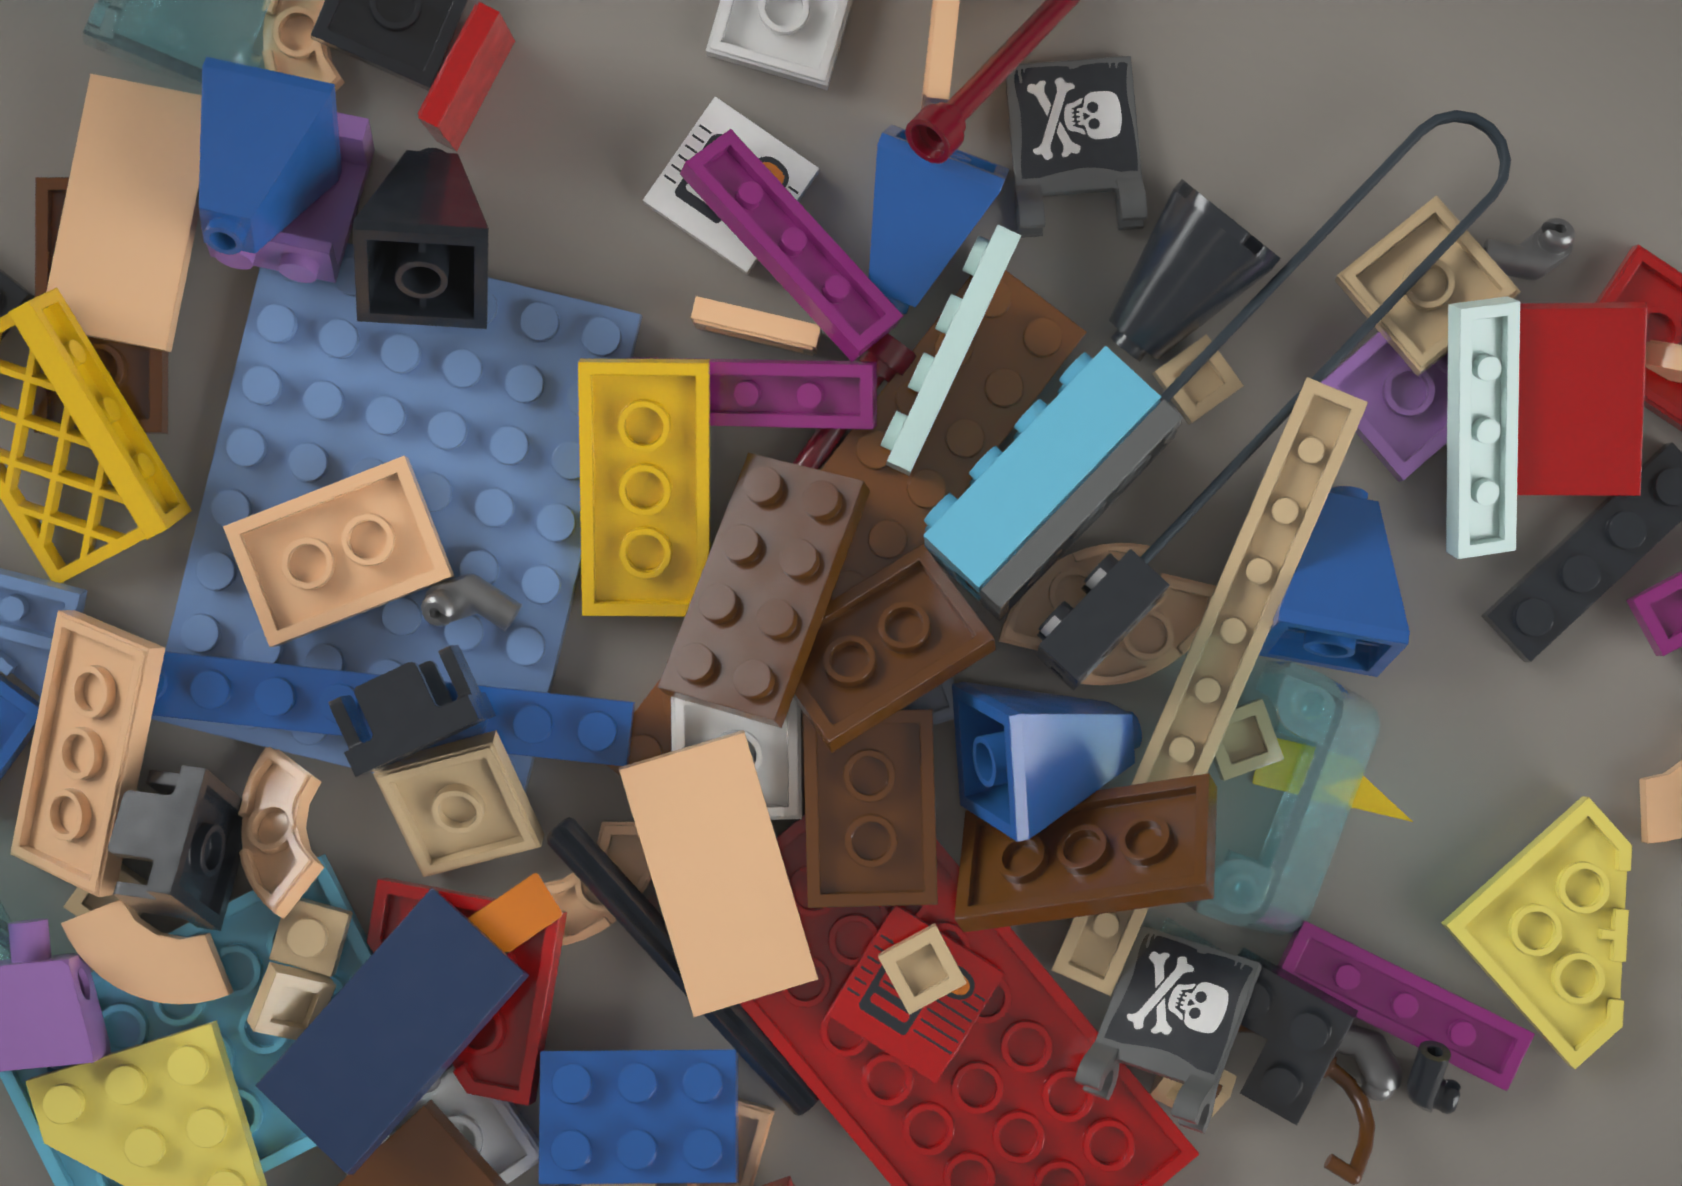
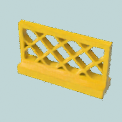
[0,287,192,583]

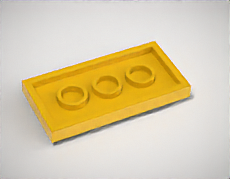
[578,358,711,617]

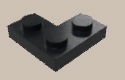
[1238,948,1358,1126]

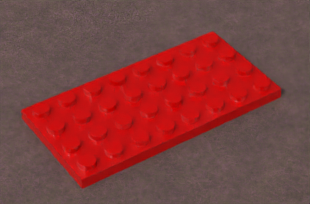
[739,814,1199,1186]

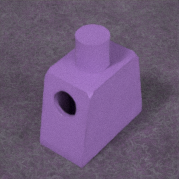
[0,918,111,1072]

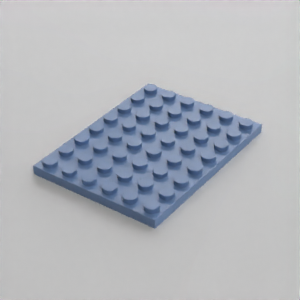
[151,243,643,793]

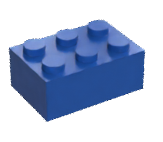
[538,1049,739,1185]

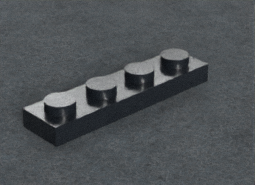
[1482,442,1682,662]

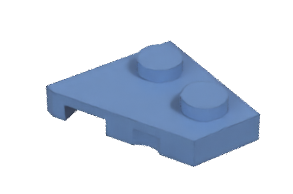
[0,568,88,703]

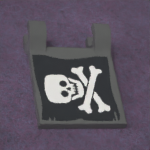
[1005,56,1148,238]
[1075,925,1262,1134]

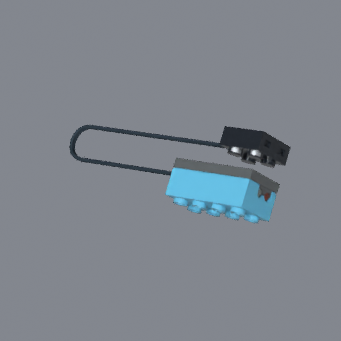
[923,110,1511,691]

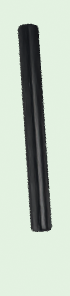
[546,817,819,1116]

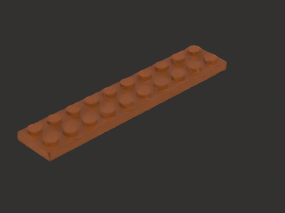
[605,270,1087,776]

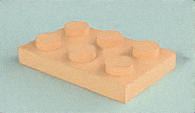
[223,456,455,647]

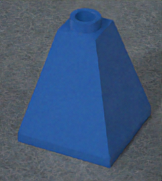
[199,57,342,255]
[869,124,1009,314]
[1259,486,1410,677]
[952,682,1142,842]

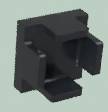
[328,645,496,777]
[108,765,243,931]

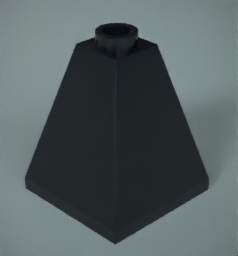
[353,148,489,329]

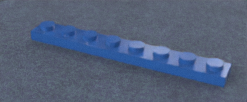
[152,651,635,766]

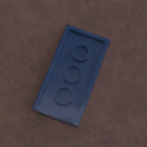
[255,888,529,1175]

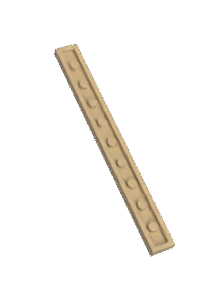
[1052,377,1368,996]

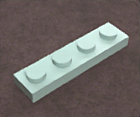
[880,225,1021,476]
[1446,296,1520,559]

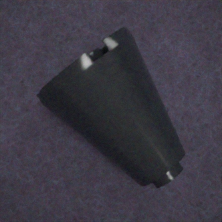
[1109,179,1281,361]

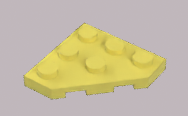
[1441,796,1632,1069]
[25,1020,267,1186]

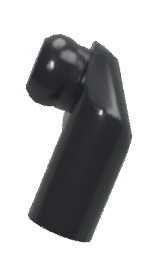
[1407,1040,1461,1114]

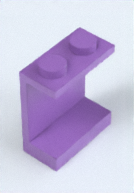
[201,112,375,283]

